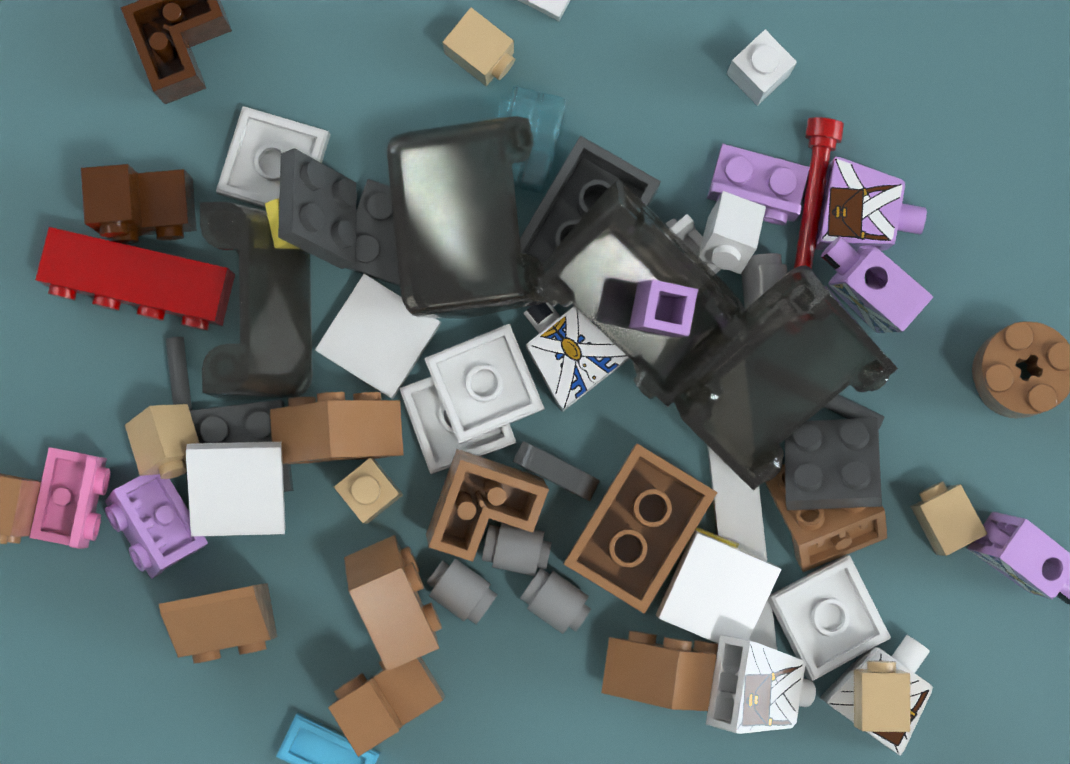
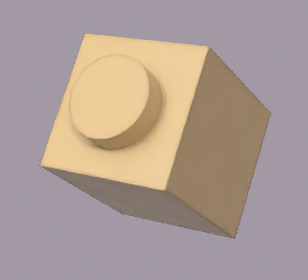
[442,7,515,87]
[125,404,199,479]
[334,458,403,524]
[910,481,987,556]
[854,660,910,732]

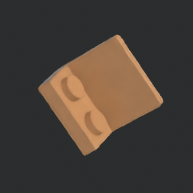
[763,464,887,572]

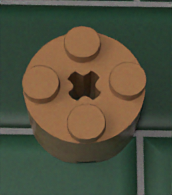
[972,322,1070,419]

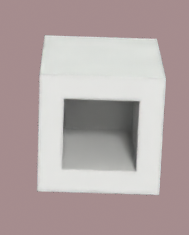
[727,29,797,106]
[698,191,766,274]

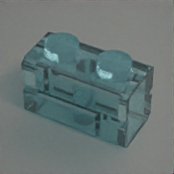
[485,86,566,194]

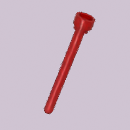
[785,117,844,336]

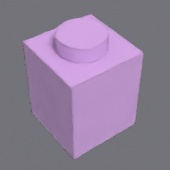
[629,279,698,337]

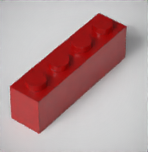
[35,227,235,331]

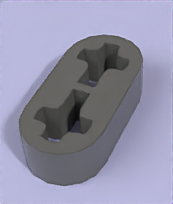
[512,441,600,501]

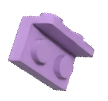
[707,144,810,225]
[105,474,208,579]

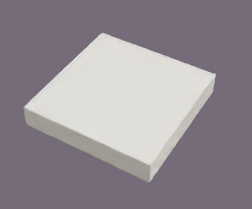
[216,106,331,208]
[315,274,441,400]
[424,324,545,444]
[399,377,516,474]
[186,442,286,537]
[656,530,781,644]
[767,555,891,681]

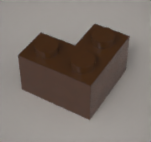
[121,0,232,104]
[81,164,197,244]

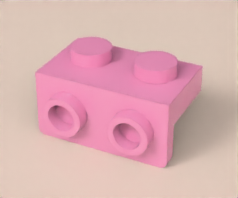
[29,447,111,549]

